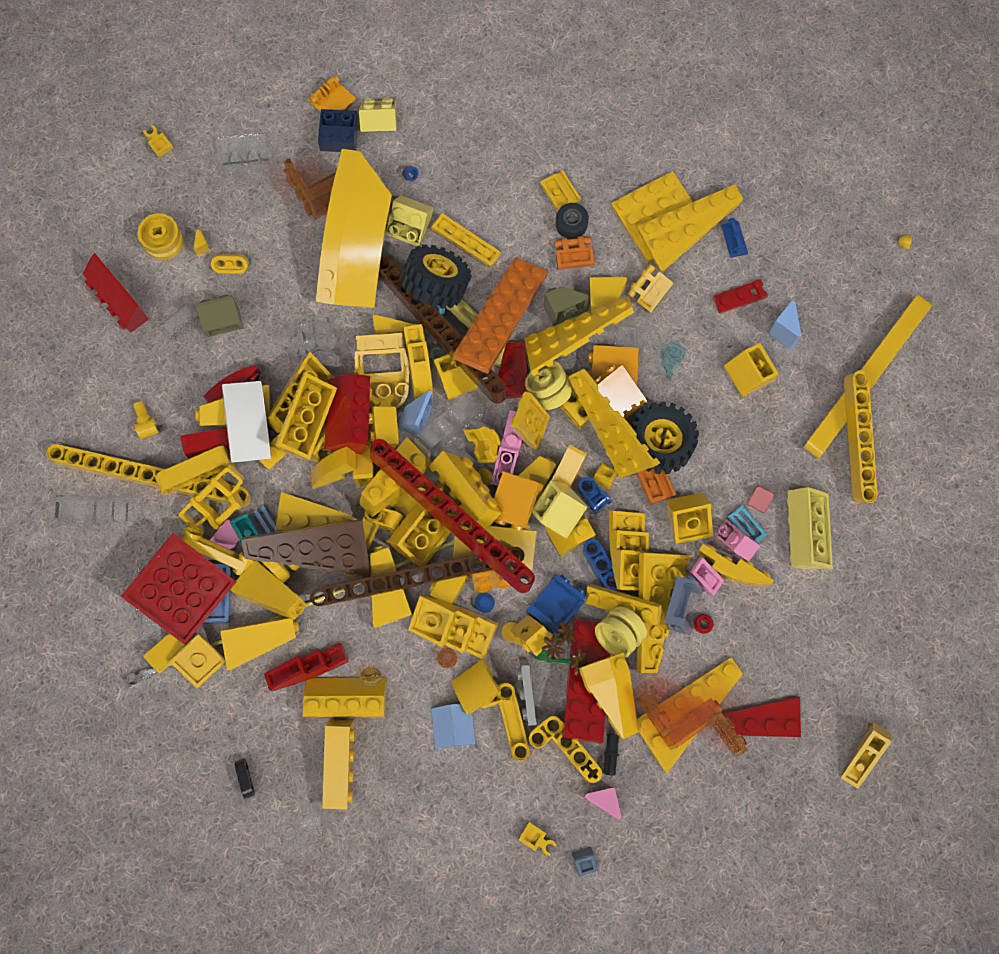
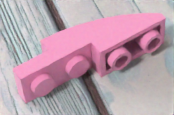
[490,410,523,486]

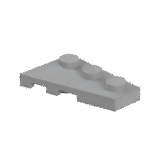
[517,657,536,726]

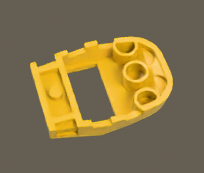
[354,332,410,409]

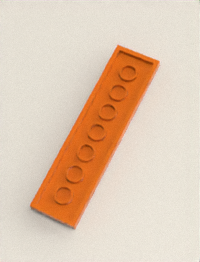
[453,257,548,374]

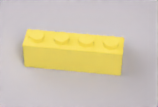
[787,487,833,569]

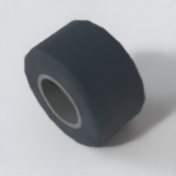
[555,203,589,239]

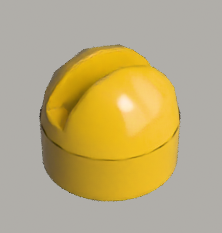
[898,234,913,250]

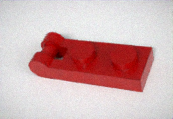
[713,279,768,314]

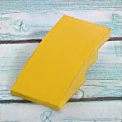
[609,511,653,591]
[452,525,537,570]
[408,595,498,659]

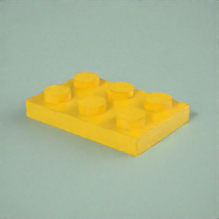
[511,392,550,450]

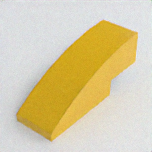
[311,447,356,489]

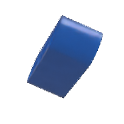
[582,539,617,591]

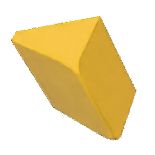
[194,229,210,256]
[593,463,617,491]

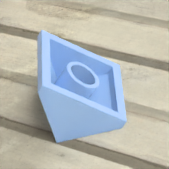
[769,301,802,349]
[431,704,475,749]

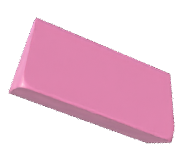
[210,519,240,564]

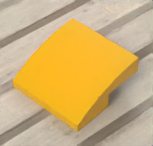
[451,659,501,715]

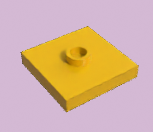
[169,632,226,689]

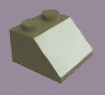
[544,286,589,326]

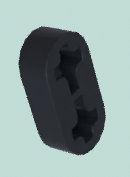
[234,758,255,799]

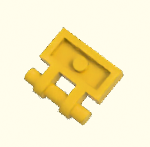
[628,264,675,313]

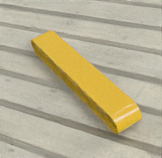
[844,370,878,504]

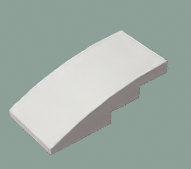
[222,381,271,463]

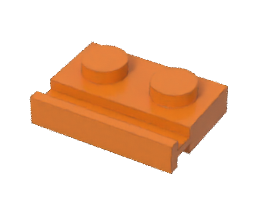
[636,468,676,505]

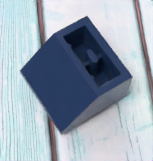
[318,109,357,152]

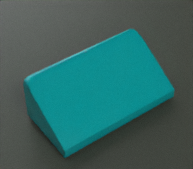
[229,513,260,543]

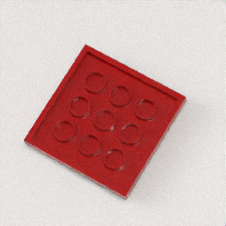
[121,533,236,645]

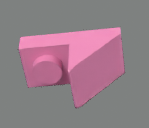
[689,557,724,596]

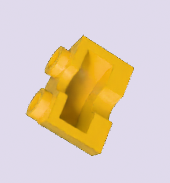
[463,426,500,463]

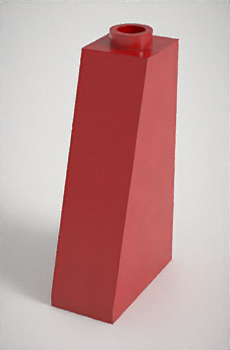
[180,428,230,459]

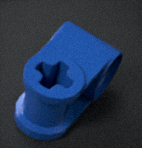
[577,477,612,515]

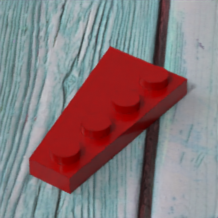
[719,697,801,738]

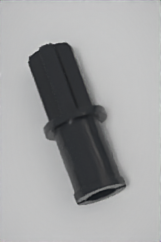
[603,734,620,776]

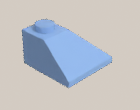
[397,391,434,436]

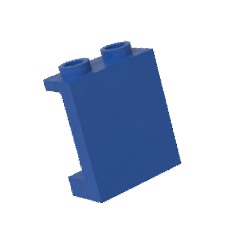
[526,574,587,636]

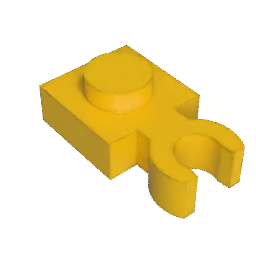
[143,125,174,158]
[518,822,557,856]

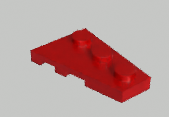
[494,342,528,399]

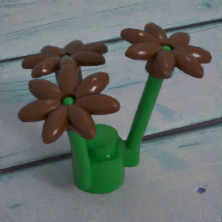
[535,622,588,675]

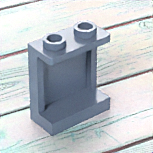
[664,575,703,635]

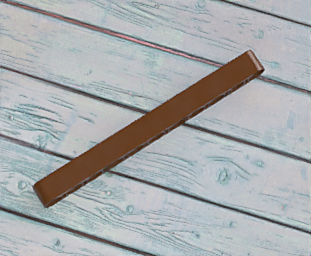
[379,257,506,404]
[310,547,525,607]

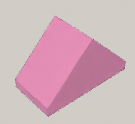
[583,787,622,820]

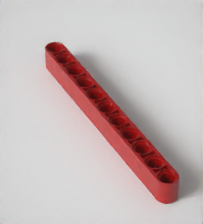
[370,439,535,593]

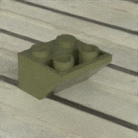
[195,295,244,337]

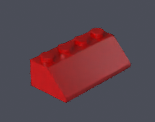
[83,253,149,333]
[324,373,370,455]

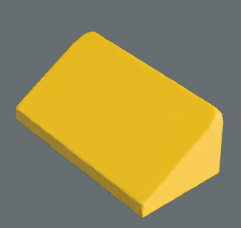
[143,633,184,674]

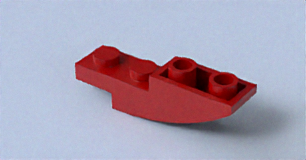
[203,365,261,402]

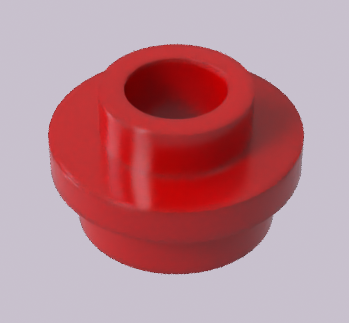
[693,614,714,634]

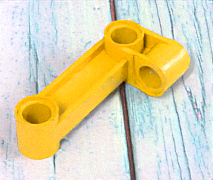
[345,508,404,578]
[180,523,255,576]
[480,683,530,762]

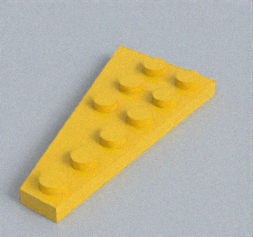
[637,184,743,273]
[524,296,634,377]
[568,369,660,479]
[636,553,691,673]
[637,657,743,774]

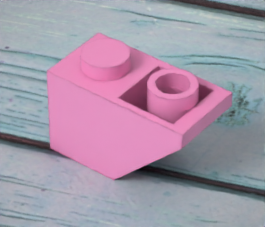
[715,519,760,561]

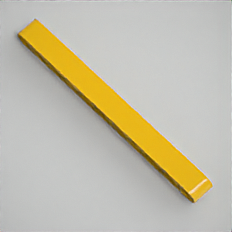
[803,294,933,459]
[46,444,251,508]

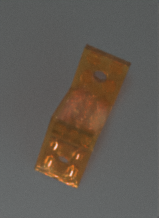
[283,158,336,220]
[636,691,748,756]

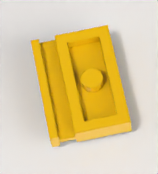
[540,170,581,212]

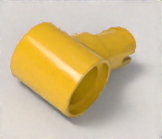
[133,401,159,440]

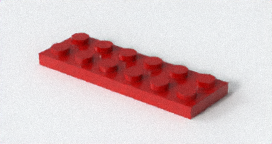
[562,619,611,744]

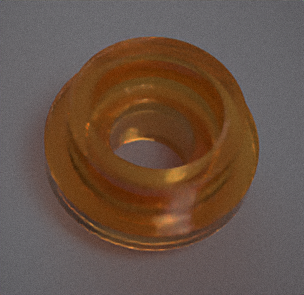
[437,648,457,668]

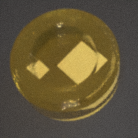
[361,667,381,686]

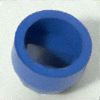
[402,166,418,182]

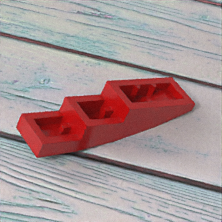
[264,643,349,692]

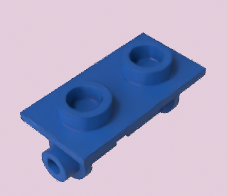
[721,218,748,258]

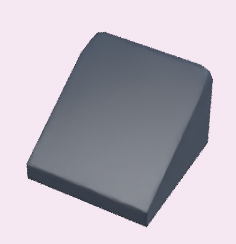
[571,847,598,877]

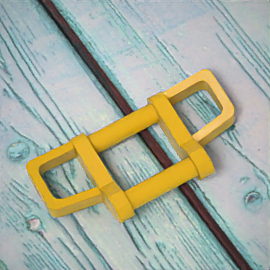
[179,464,244,530]

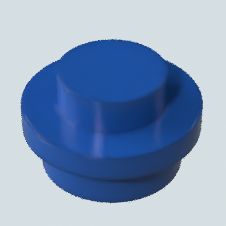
[475,593,495,613]

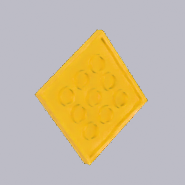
[611,171,693,264]

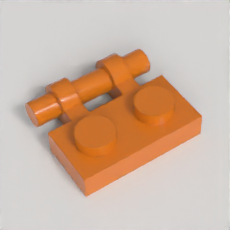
[554,236,595,270]

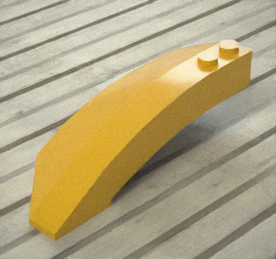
[316,149,392,308]

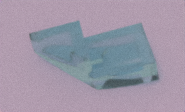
[661,341,688,380]

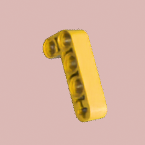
[154,446,236,495]
[528,716,602,783]

